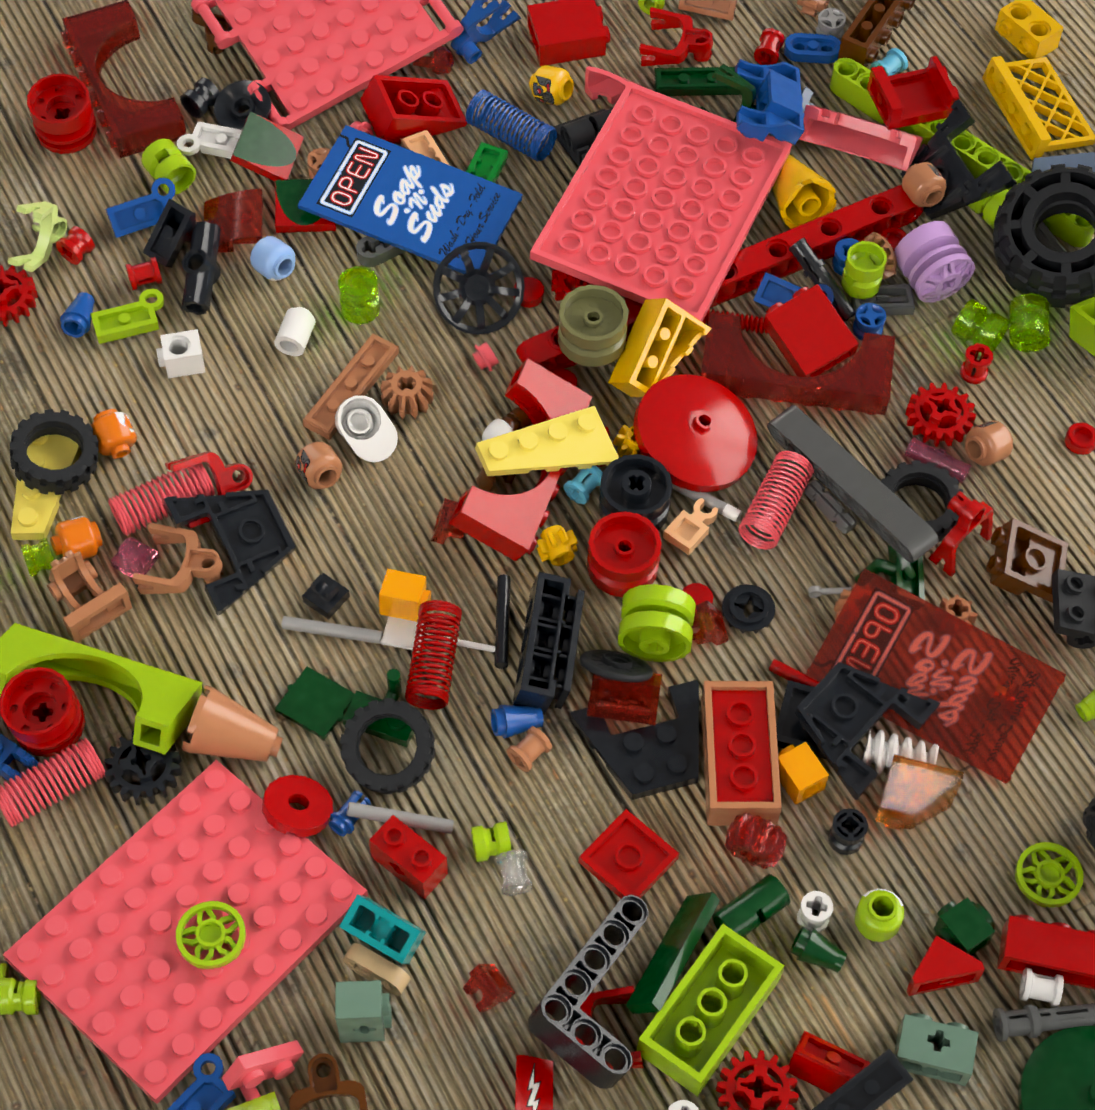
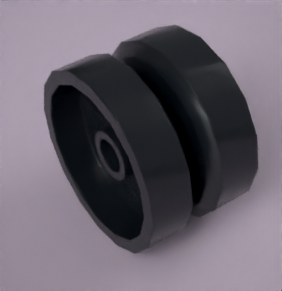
[599,454,673,531]

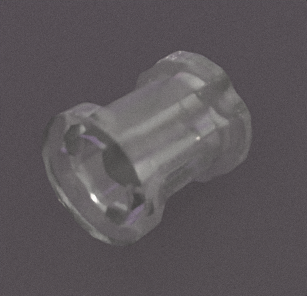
[496,850,532,896]

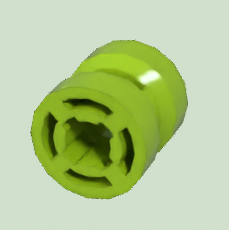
[471,821,512,862]
[0,978,41,1015]

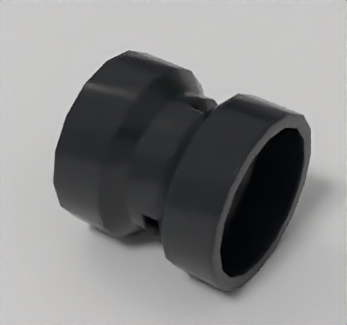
[180,77,220,118]
[828,808,868,855]

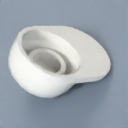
[335,395,398,462]

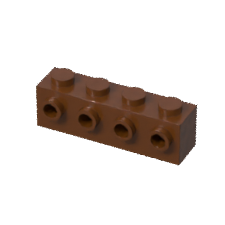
[838,0,915,67]

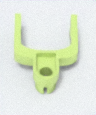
[8,201,67,272]

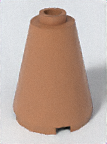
[182,685,283,762]

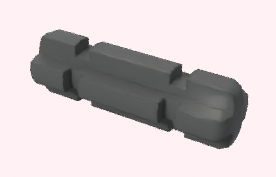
[805,480,857,534]

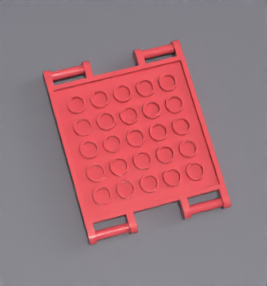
[191,0,464,130]

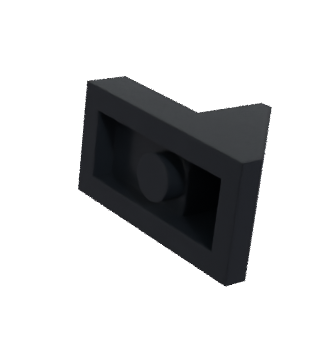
[142,199,196,268]

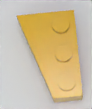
[608,298,712,397]

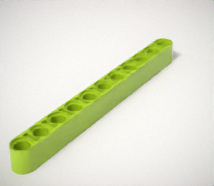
[830,58,1095,248]

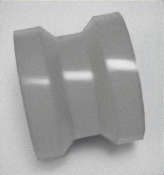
[816,8,846,41]

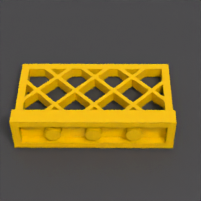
[982,56,1095,161]

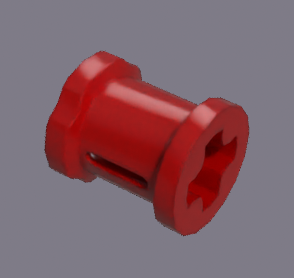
[754,28,785,65]
[125,257,163,291]
[960,343,993,384]

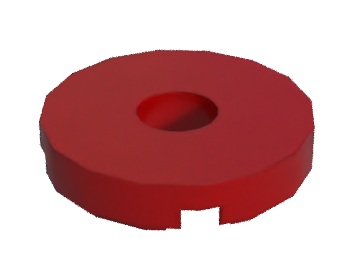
[262,775,333,837]

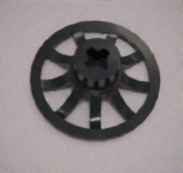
[433,242,525,335]

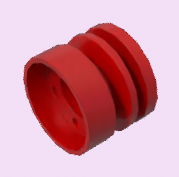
[27,73,97,154]
[0,667,86,757]

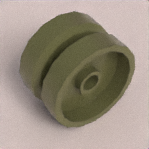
[558,285,629,367]

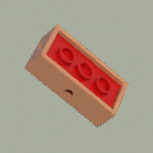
[701,681,782,826]

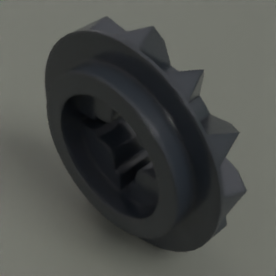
[722,584,775,634]

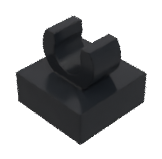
[302,573,350,620]

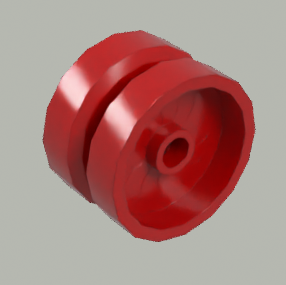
[587,511,662,597]

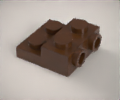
[986,518,1068,603]

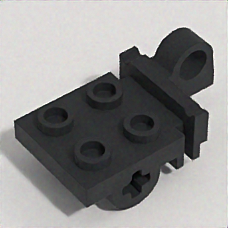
[553,108,613,166]
[1052,569,1095,649]

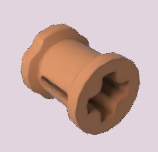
[506,726,553,772]

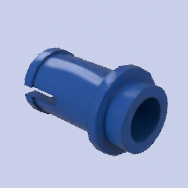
[328,790,371,837]

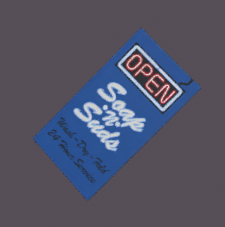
[298,125,523,274]

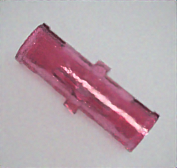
[904,437,972,484]

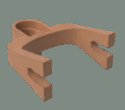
[132,522,224,594]

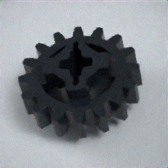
[104,731,182,805]

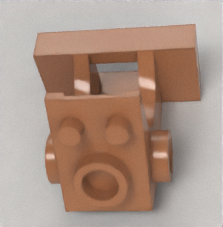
[47,550,132,643]

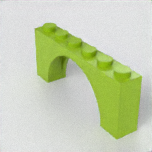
[0,623,203,754]

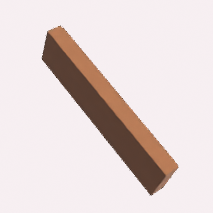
[303,333,399,440]

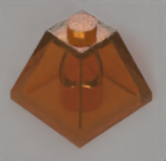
[875,754,964,830]

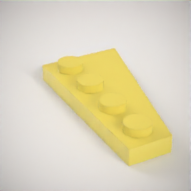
[475,406,619,476]
[11,434,81,540]

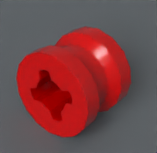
[56,226,95,265]

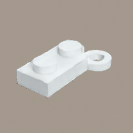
[177,121,242,159]

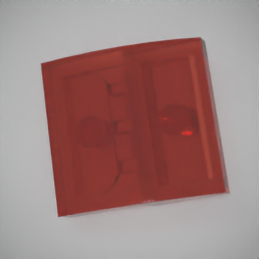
[204,189,263,253]
[587,673,662,725]

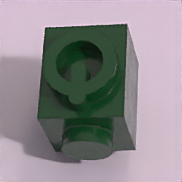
[933,897,996,956]

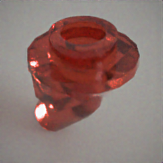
[412,46,454,75]

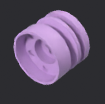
[894,221,975,303]

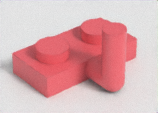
[222,1040,304,1102]

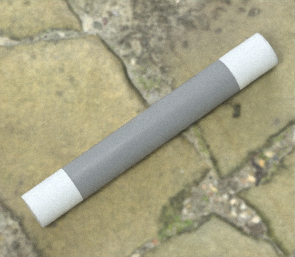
[672,484,742,522]

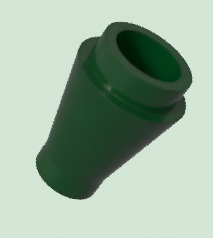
[790,926,847,973]

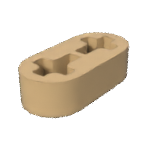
[342,943,411,996]

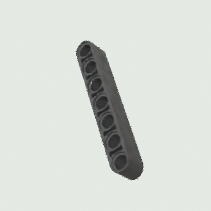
[767,405,939,563]

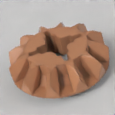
[864,232,897,279]

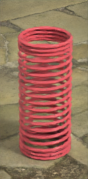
[738,451,814,550]
[108,463,215,536]
[0,738,106,828]

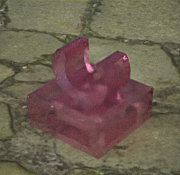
[111,537,159,578]

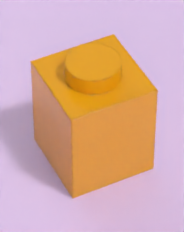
[379,568,431,622]
[778,742,829,805]

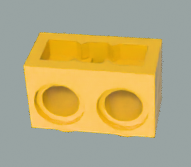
[995,0,1064,59]

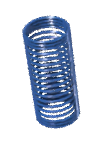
[466,90,557,162]

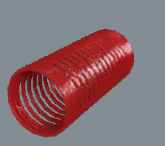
[404,600,462,710]

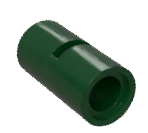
[712,874,791,937]

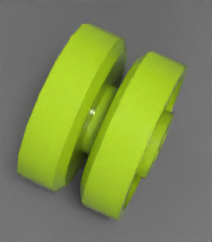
[618,584,696,662]

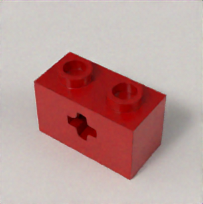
[369,815,448,900]

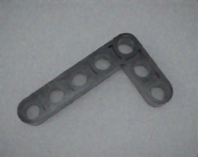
[528,895,649,1089]

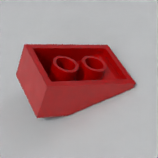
[360,75,467,144]

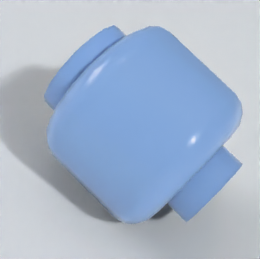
[250,236,296,281]

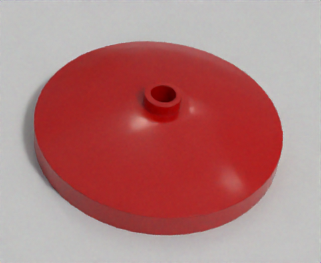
[633,374,758,492]

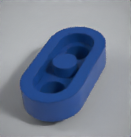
[784,33,841,64]

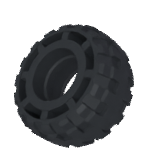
[993,164,1095,308]

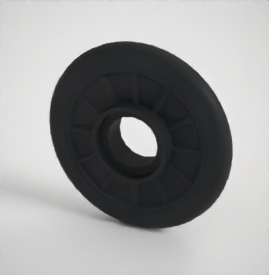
[580,650,653,683]

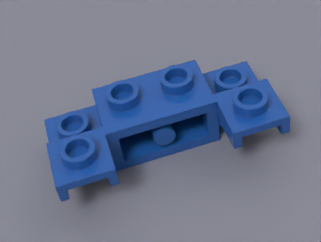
[735,59,805,145]

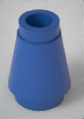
[60,292,95,338]
[491,705,544,739]

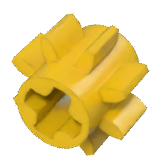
[612,424,642,457]
[536,525,578,566]

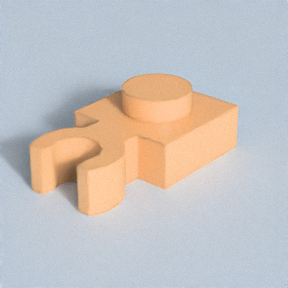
[663,498,718,555]

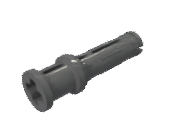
[992,1003,1095,1042]

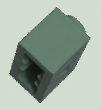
[335,980,392,1043]
[894,1013,979,1086]

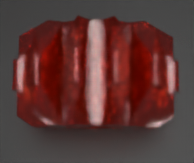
[724,813,787,869]

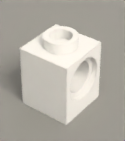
[156,329,205,379]

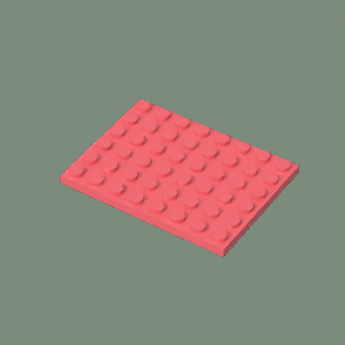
[530,82,792,322]
[3,760,368,1104]

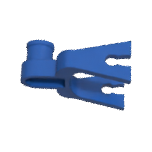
[451,0,521,64]

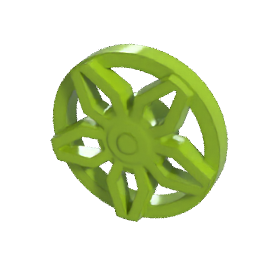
[1015,842,1084,908]
[176,901,246,969]

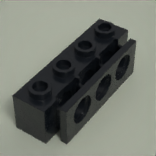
[512,572,585,715]

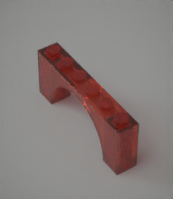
[60,0,187,158]
[701,312,895,415]

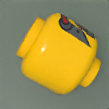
[529,65,574,106]

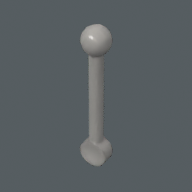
[808,583,877,598]

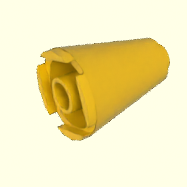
[772,154,837,229]

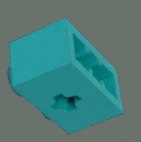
[339,894,427,964]

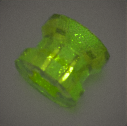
[21,538,54,577]

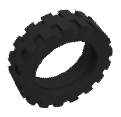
[10,409,98,495]
[881,460,964,542]
[340,698,435,794]

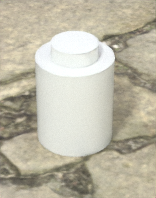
[274,307,316,356]

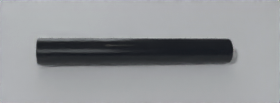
[495,574,511,669]

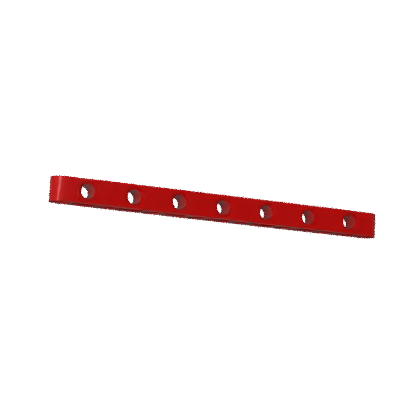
[516,185,923,372]

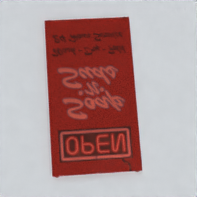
[806,569,1066,785]

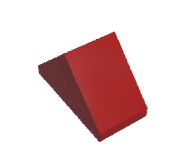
[906,935,985,996]

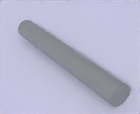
[282,616,383,644]
[347,802,454,834]

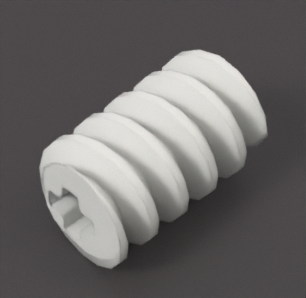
[862,730,939,786]

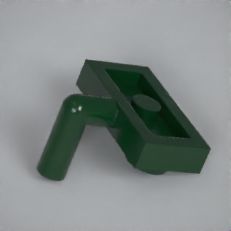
[855,546,925,611]
[343,669,414,748]

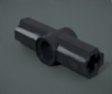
[181,221,221,315]

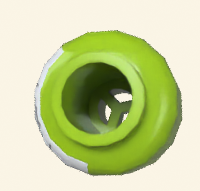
[855,888,904,942]

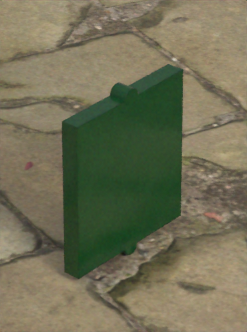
[275,666,355,740]

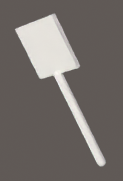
[381,616,495,652]

